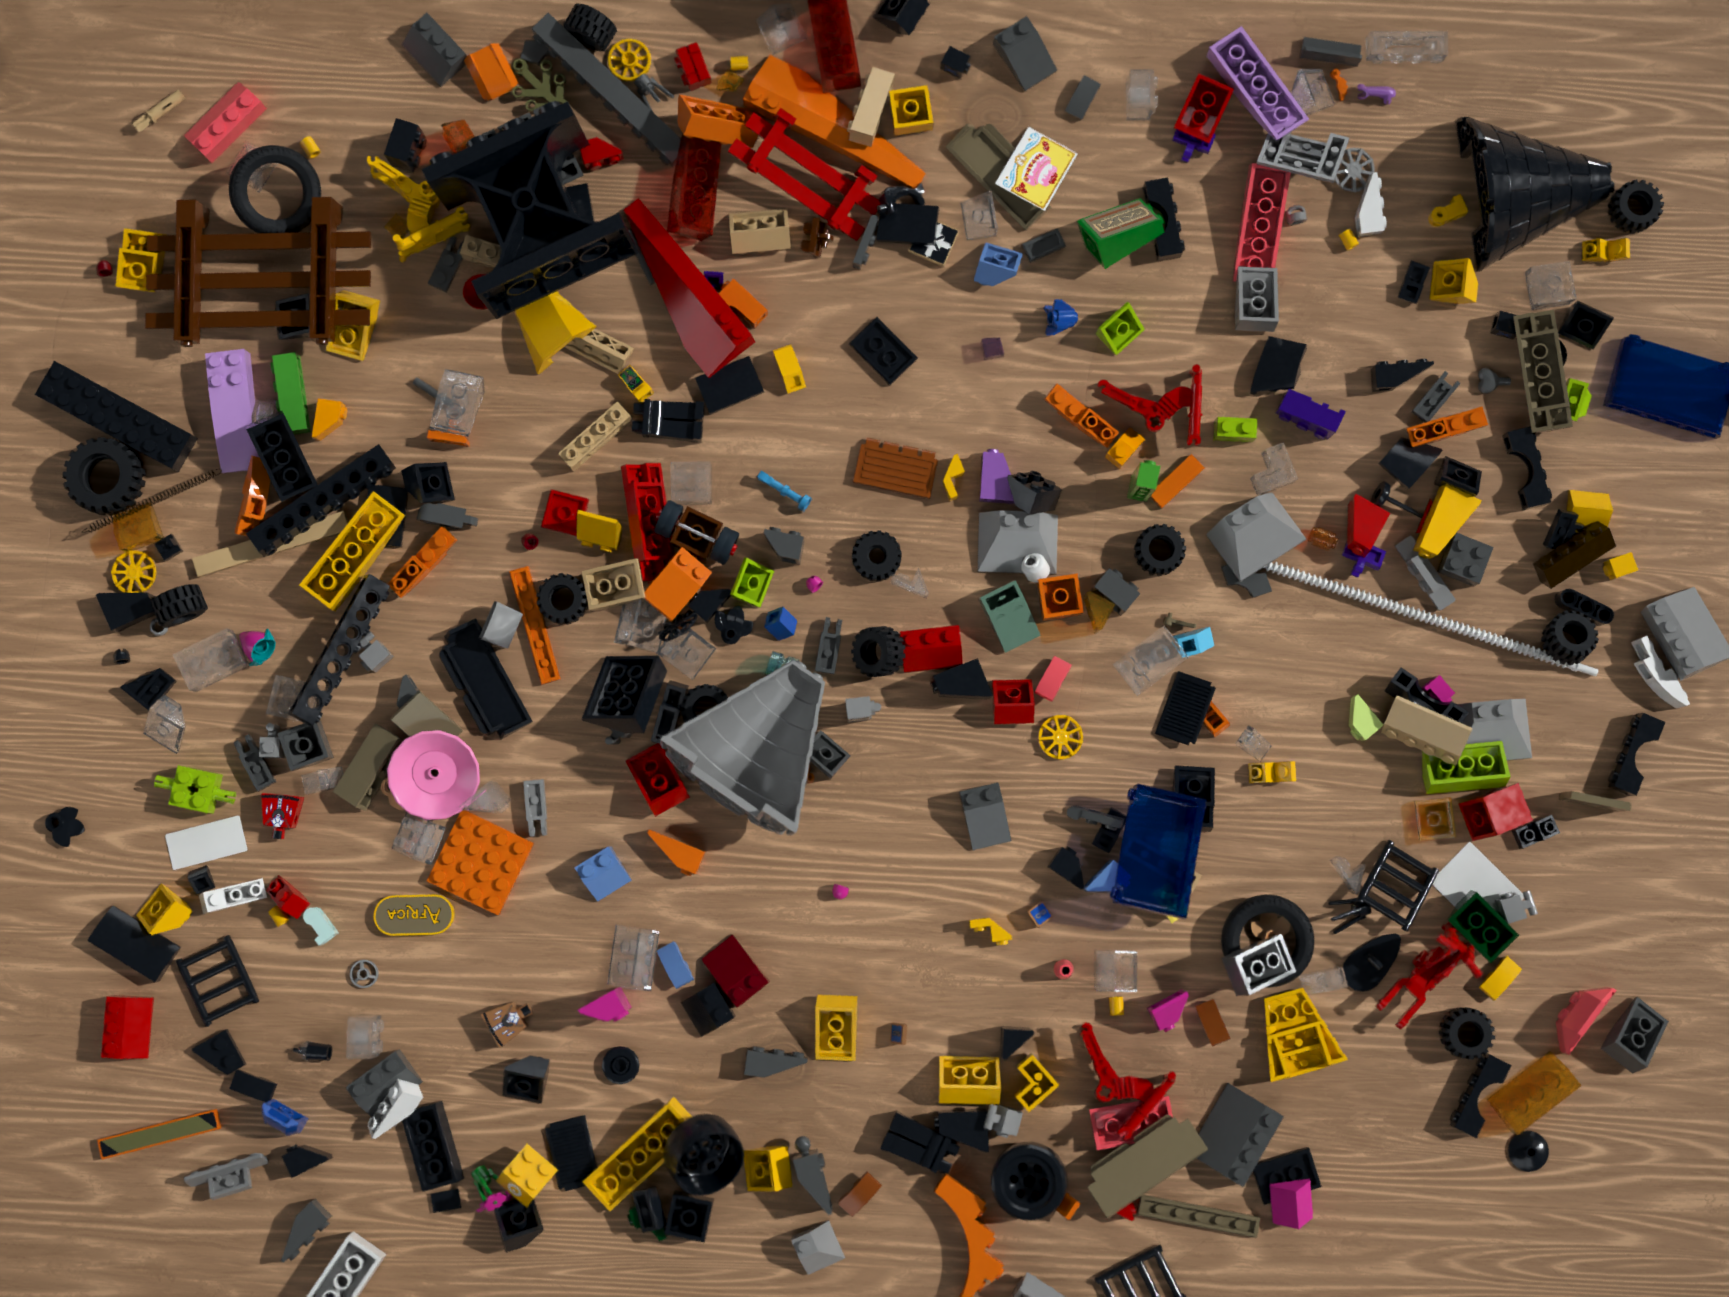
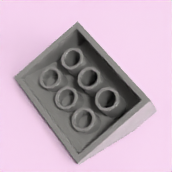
[1641,587,1729,681]

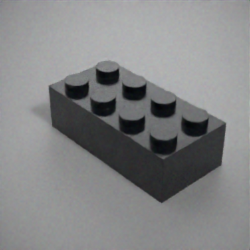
[245,410,318,502]

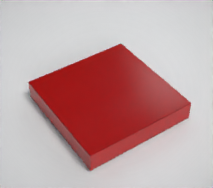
[541,489,589,537]

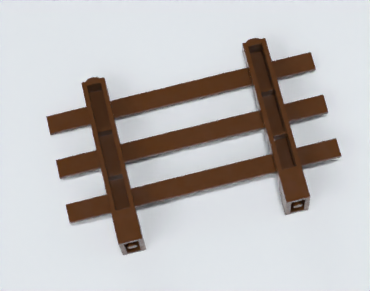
[145,197,371,347]

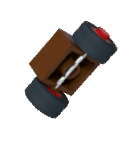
[654,500,739,565]

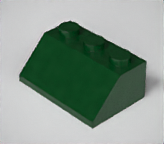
[1447,890,1519,963]

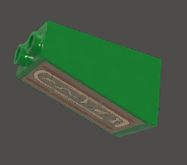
[1077,198,1165,269]

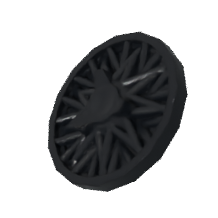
[602,1046,640,1084]

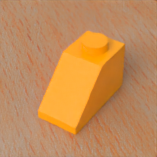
[312,398,347,441]
[1105,427,1145,470]

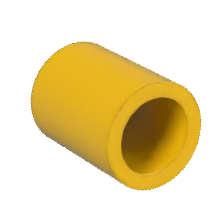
[730,56,749,71]
[300,136,321,159]
[1339,228,1359,251]
[268,906,290,927]
[1109,996,1124,1016]

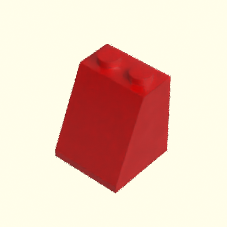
[1458,783,1533,841]

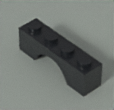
[1143,177,1185,262]
[1502,426,1552,511]
[1385,667,1469,723]
[1608,713,1665,796]
[1450,1053,1512,1138]

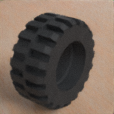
[62,437,146,516]

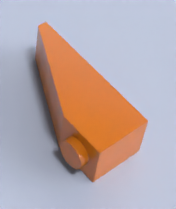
[648,830,706,876]

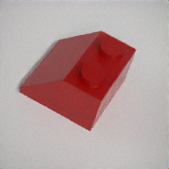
[992,679,1035,724]

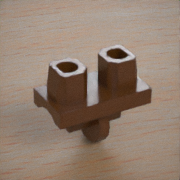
[800,218,834,258]

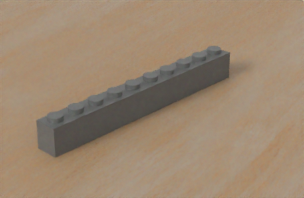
[532,13,689,168]

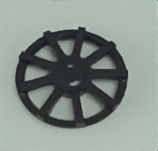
[658,610,697,642]

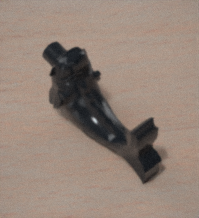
[877,183,925,216]

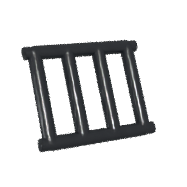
[1356,840,1439,932]
[176,935,260,1027]
[1094,1245,1187,1297]

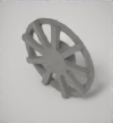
[1335,148,1375,192]

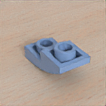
[657,941,694,989]

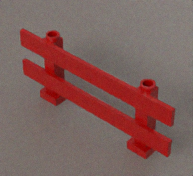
[727,108,881,242]

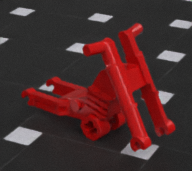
[1098,364,1203,446]
[1375,921,1483,1030]
[1080,1022,1176,1140]

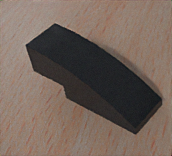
[651,680,689,744]

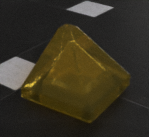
[716,69,744,91]

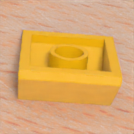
[1567,490,1613,531]

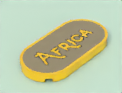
[374,894,455,936]

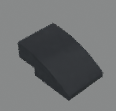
[1171,765,1215,832]

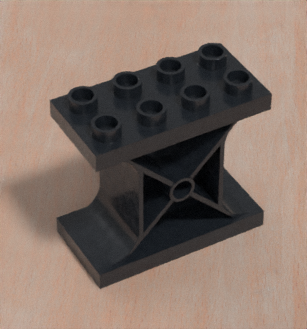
[422,101,639,319]

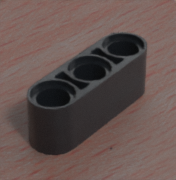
[1554,588,1614,626]

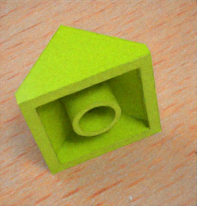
[1096,302,1145,355]
[730,557,774,608]

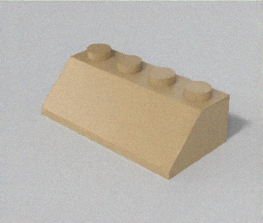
[1381,696,1473,765]

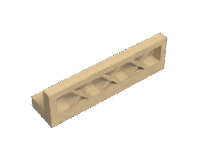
[564,329,634,374]

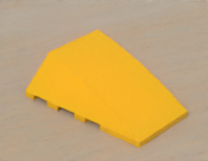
[515,291,597,374]
[1264,987,1348,1083]

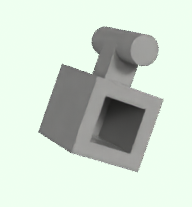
[357,631,394,672]
[259,723,285,758]
[1495,890,1538,924]
[983,1104,1023,1138]

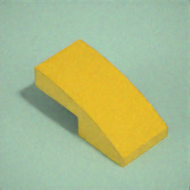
[1479,956,1522,1001]

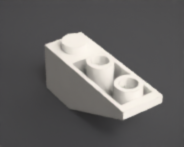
[1355,172,1387,237]
[199,878,267,914]
[368,1079,423,1139]

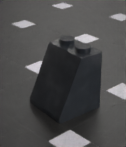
[930,658,993,700]

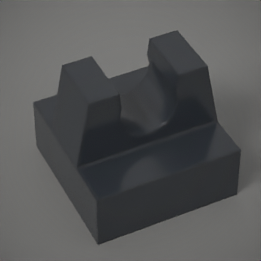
[154,534,183,562]

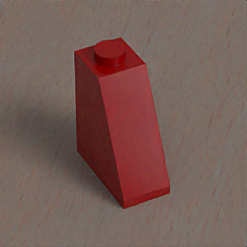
[1347,494,1390,558]

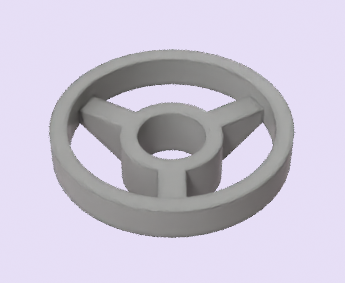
[350,960,379,988]

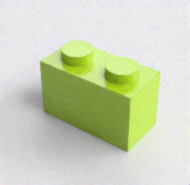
[1214,417,1257,442]

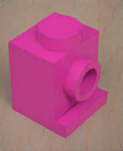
[1422,675,1455,702]

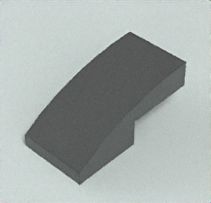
[1065,75,1101,120]

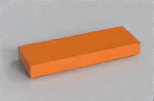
[1150,454,1205,509]

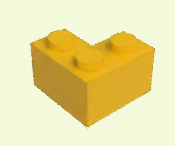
[1014,1053,1059,1112]

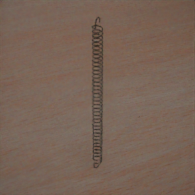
[82,469,222,533]

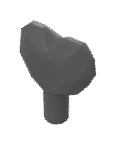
[1478,368,1511,394]

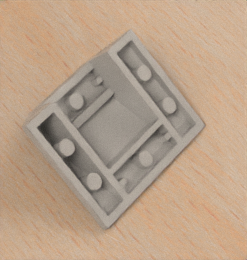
[1257,132,1350,183]
[1206,492,1306,582]
[978,510,1058,574]
[1457,699,1532,760]

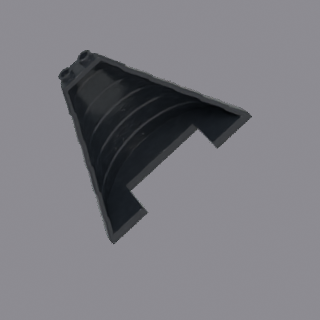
[1455,117,1615,272]

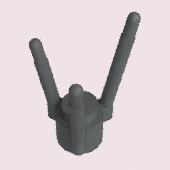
[634,74,674,112]

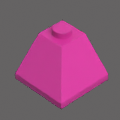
[1147,989,1189,1032]

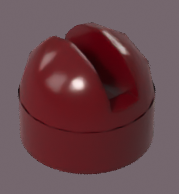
[96,260,113,277]
[521,533,539,550]

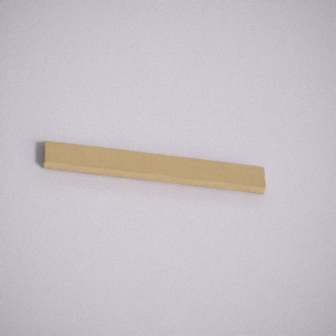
[192,511,348,578]

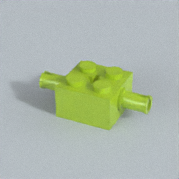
[154,765,236,814]

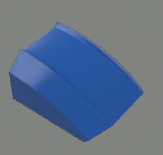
[261,1099,309,1137]

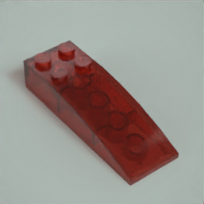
[807,0,861,93]
[667,133,722,241]

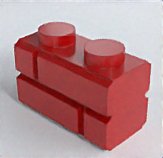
[674,42,712,91]

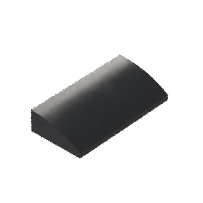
[87,906,181,982]
[402,1101,465,1192]

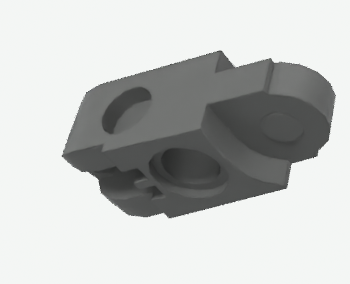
[416,503,478,529]

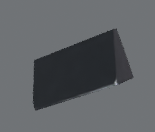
[632,1186,666,1233]

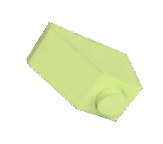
[1349,694,1384,741]

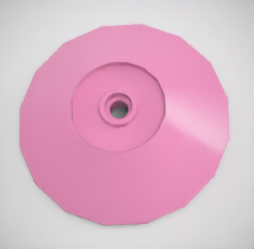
[387,730,480,820]

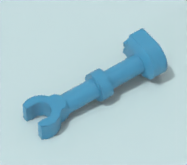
[757,471,812,512]

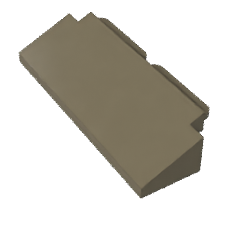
[946,124,1051,230]
[1087,1115,1208,1218]

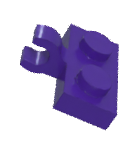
[1172,130,1216,162]
[1342,541,1386,578]

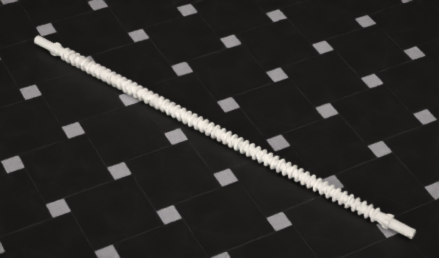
[1263,562,1598,677]

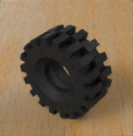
[852,530,902,582]

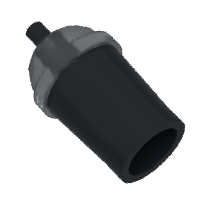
[293,1041,332,1061]

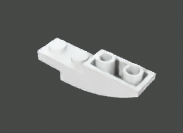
[1631,636,1690,709]

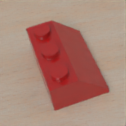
[899,625,963,673]
[101,995,154,1059]

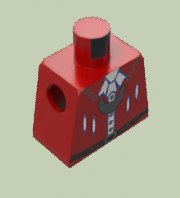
[261,793,304,839]

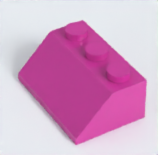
[578,986,632,1022]

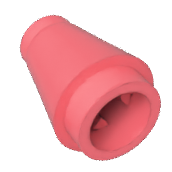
[1054,959,1074,980]

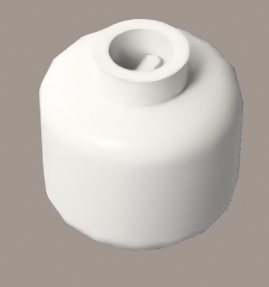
[1021,553,1050,583]

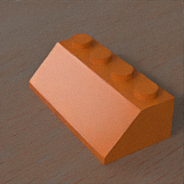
[678,94,758,148]

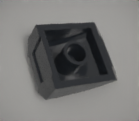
[275,293,310,340]

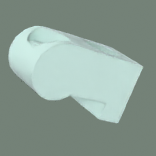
[303,907,339,946]

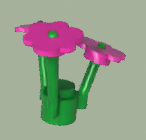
[471,1165,513,1213]

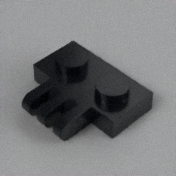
[1543,509,1585,549]

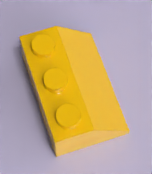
[939,1056,1001,1104]

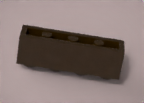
[1533,521,1616,589]

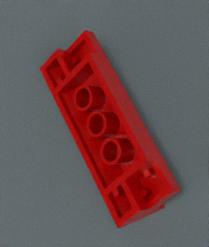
[621,463,674,584]

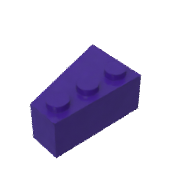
[1275,389,1346,440]

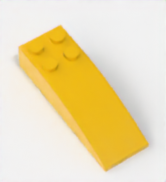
[299,491,405,612]
[583,1096,692,1212]

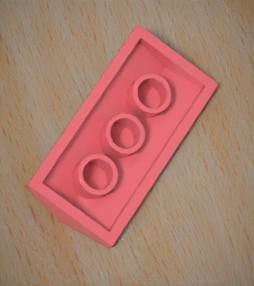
[1089,1096,1173,1150]

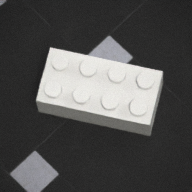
[307,1231,387,1297]

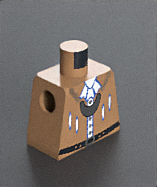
[481,1002,533,1048]

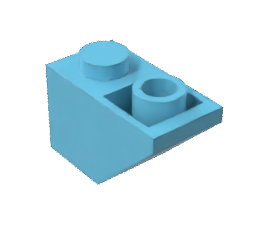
[1171,627,1214,658]

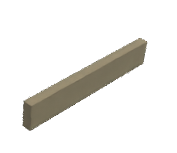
[1137,1194,1260,1238]

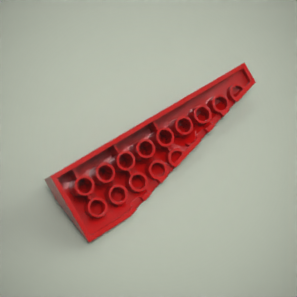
[624,198,755,378]

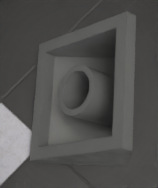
[810,730,851,779]

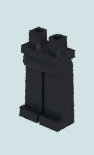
[632,399,705,443]
[880,1111,960,1174]

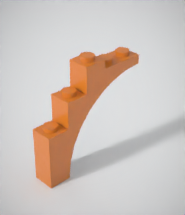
[934,1174,1004,1297]

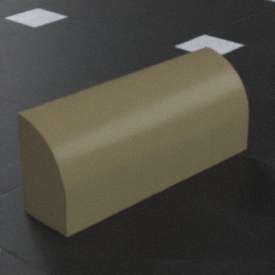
[333,724,404,811]

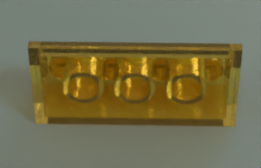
[1486,1051,1581,1135]

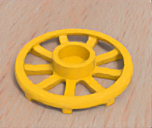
[608,39,651,81]
[111,550,156,593]
[1038,715,1083,759]

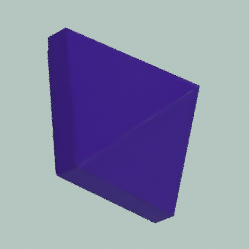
[704,271,724,290]

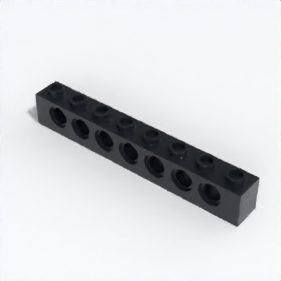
[246,444,396,557]
[288,574,390,725]

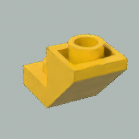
[1582,238,1630,262]
[772,344,806,394]
[1248,761,1296,783]
[969,918,1012,945]

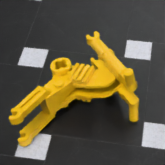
[367,156,470,263]

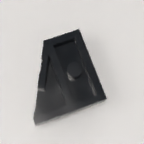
[120,668,177,712]
[192,1029,246,1075]

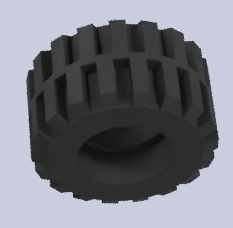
[563,3,617,52]
[1608,180,1664,234]
[1134,524,1186,576]
[536,573,588,625]
[151,584,208,627]
[1541,610,1599,665]
[851,626,906,677]
[681,684,728,723]
[1439,1007,1495,1060]

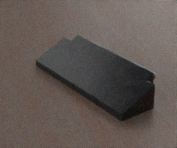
[439,618,533,740]

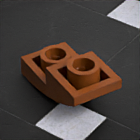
[1195,999,1231,1047]
[838,1172,882,1217]

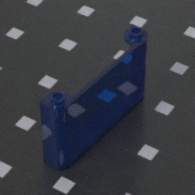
[1603,334,1729,439]
[1110,784,1206,919]

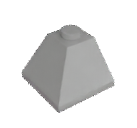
[791,1220,845,1275]

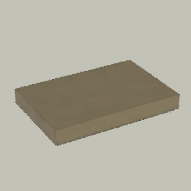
[391,690,463,737]
[1559,791,1632,812]

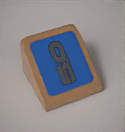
[1026,900,1054,928]
[890,1022,907,1045]

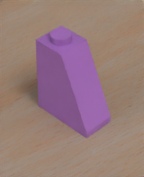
[979,449,1015,504]

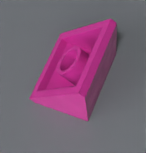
[1270,1179,1313,1230]

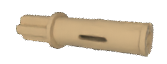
[132,90,185,132]

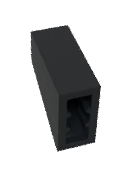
[96,593,156,632]
[934,1109,989,1152]

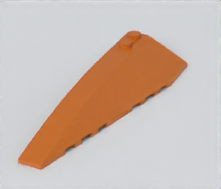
[743,55,926,189]

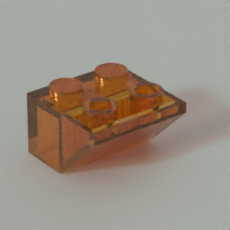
[441,119,475,154]

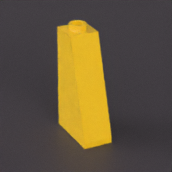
[1413,483,1482,559]

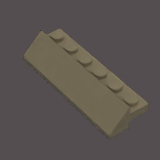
[1513,310,1573,433]

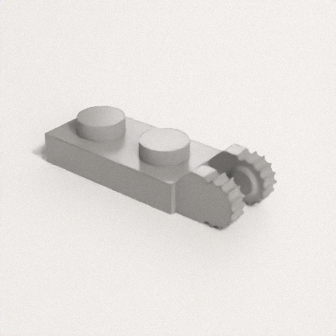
[523,779,547,837]

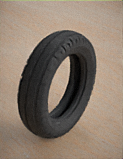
[229,145,321,233]
[1221,894,1315,987]

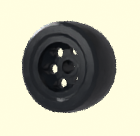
[663,1114,744,1196]
[991,1142,1068,1221]

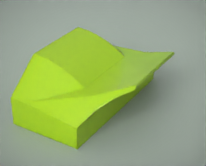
[1566,378,1592,422]

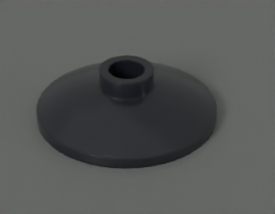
[1508,1131,1549,1172]

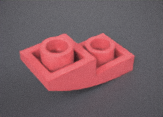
[1035,656,1072,702]

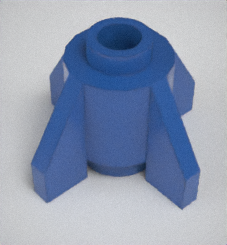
[1044,299,1078,335]

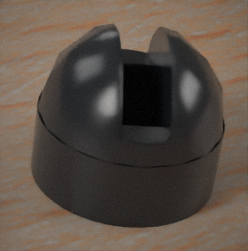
[113,649,131,664]

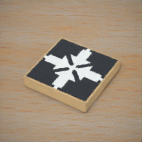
[908,222,959,267]

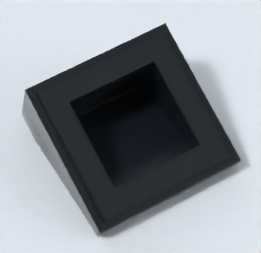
[188,865,215,895]

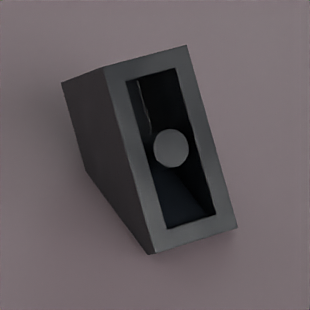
[688,589,731,623]
[1047,846,1084,890]
[281,1144,333,1178]

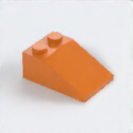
[644,547,712,621]

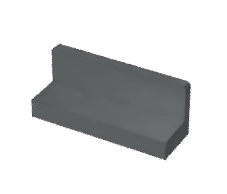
[1300,37,1362,67]

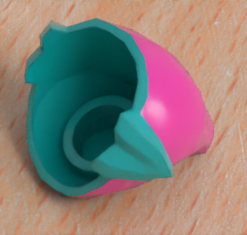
[239,629,276,666]

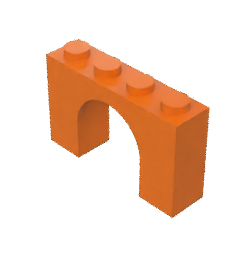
[719,278,768,328]

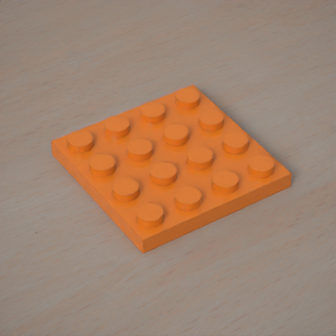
[427,809,534,916]

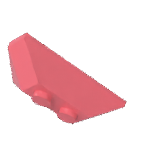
[1556,987,1617,1055]

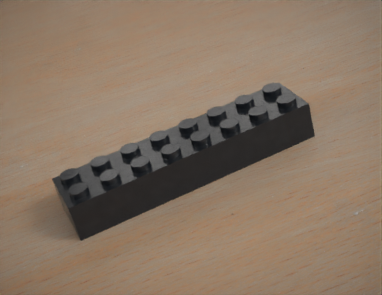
[35,361,198,473]

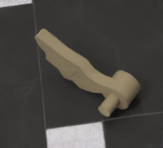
[1163,613,1196,628]

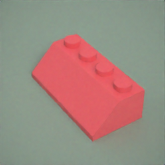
[184,82,267,163]

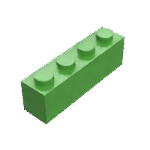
[270,352,311,435]
[1127,460,1161,502]

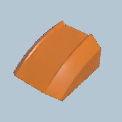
[464,43,518,100]

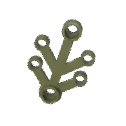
[512,59,567,113]

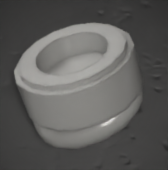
[1286,205,1307,225]

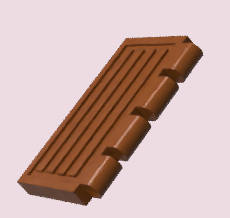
[853,438,938,499]

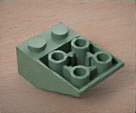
[979,580,1041,653]

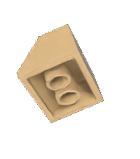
[729,208,791,254]

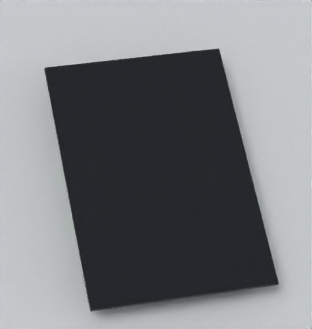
[431,1189,461,1213]

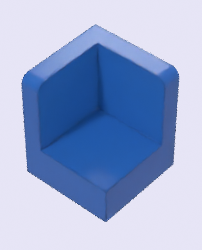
[764,606,797,641]

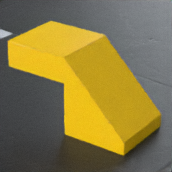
[942,454,965,501]

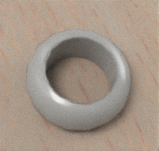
[150,618,169,636]

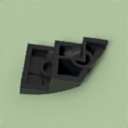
[1250,336,1307,395]
[1378,437,1443,490]

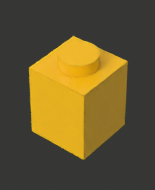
[1603,552,1638,580]

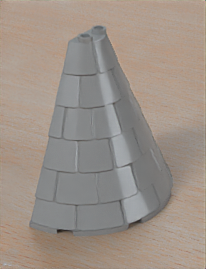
[660,660,825,836]

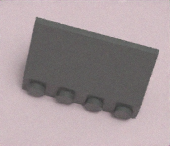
[1197,1083,1284,1187]

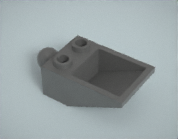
[793,1136,833,1215]

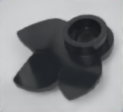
[715,606,754,644]
[45,807,85,847]

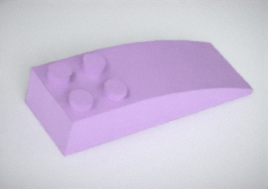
[1207,26,1309,141]
[205,349,259,473]

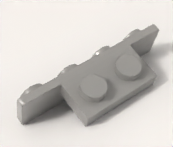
[1395,536,1455,611]
[184,1153,268,1200]

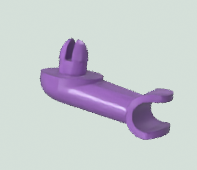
[1357,84,1396,105]

